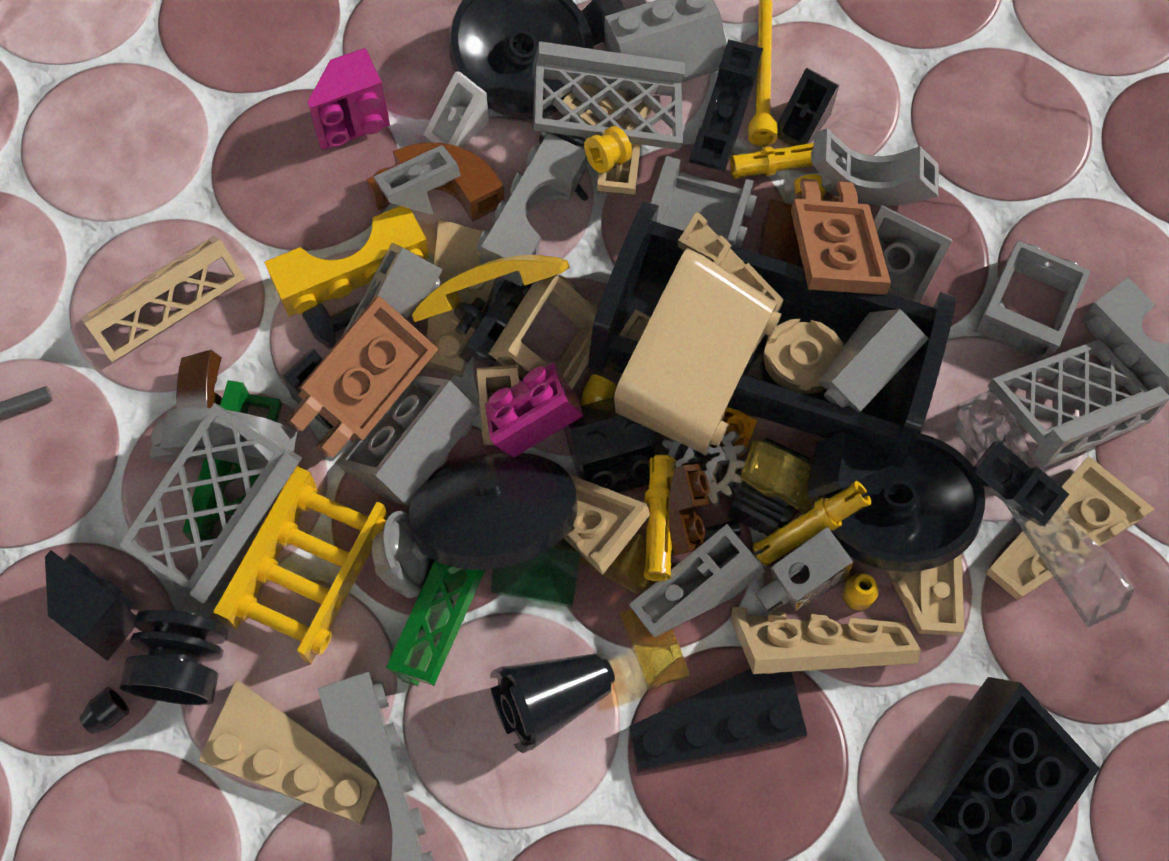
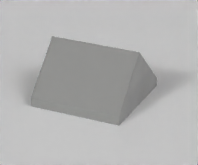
[874,205,953,303]

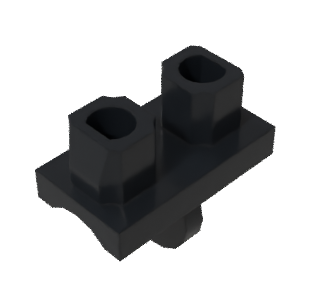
[454,289,516,366]

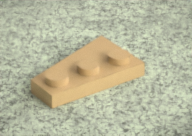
[564,474,650,575]

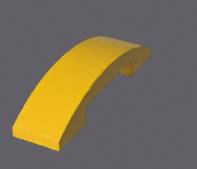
[412,255,570,322]

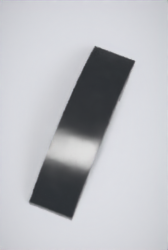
[689,39,763,172]

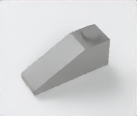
[342,243,443,336]
[629,524,765,637]

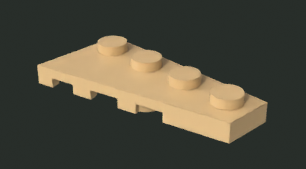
[425,219,499,377]
[985,456,1155,601]
[731,607,921,674]

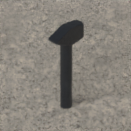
[302,302,360,350]

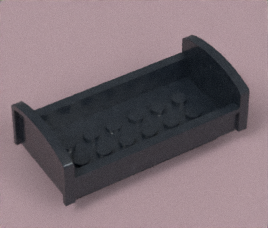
[588,201,957,468]

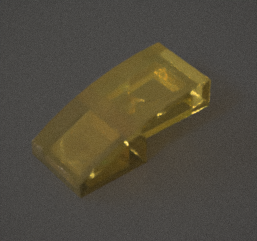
[740,440,825,514]
[620,609,690,690]

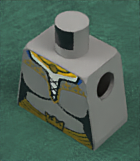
[755,527,853,615]

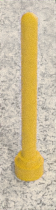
[748,0,778,146]

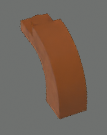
[367,142,505,222]

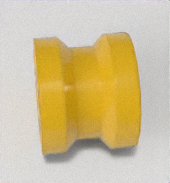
[584,126,632,174]

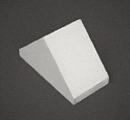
[423,72,489,148]

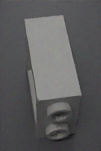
[975,240,1091,360]

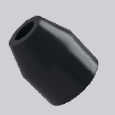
[79,687,129,734]

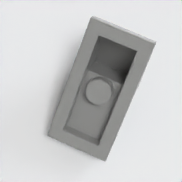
[374,145,461,215]

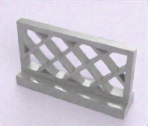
[532,41,685,150]
[987,339,1169,467]
[118,403,302,604]

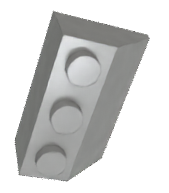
[604,0,727,98]
[337,375,480,506]

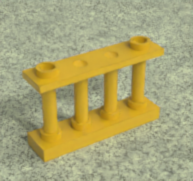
[213,466,388,664]

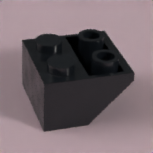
[564,397,659,493]
[45,550,136,661]

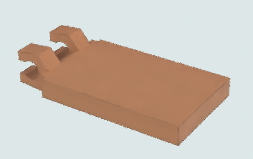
[791,178,891,295]
[285,296,438,458]

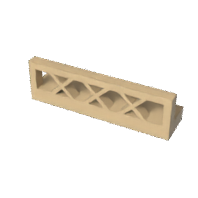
[81,236,246,362]

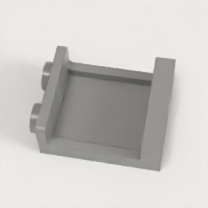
[651,156,757,248]

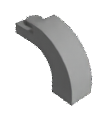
[811,128,939,206]
[149,407,298,469]

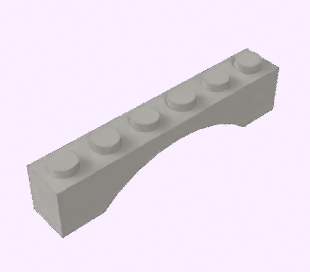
[318,672,435,861]

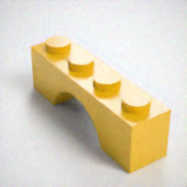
[264,206,430,317]

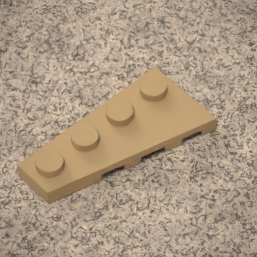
[198,679,379,825]

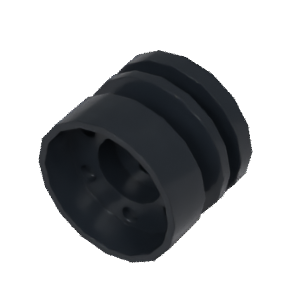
[119,610,228,706]

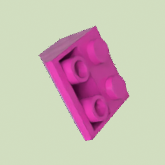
[307,47,390,150]
[485,362,584,458]

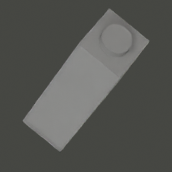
[818,309,929,411]

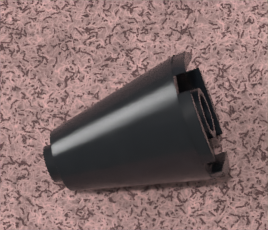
[490,653,615,753]

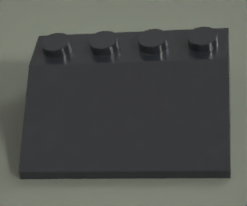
[889,677,1100,861]

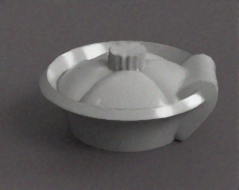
[372,511,435,598]

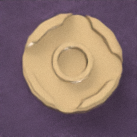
[763,319,844,394]

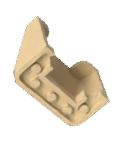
[614,249,781,455]

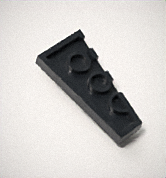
[628,668,808,772]

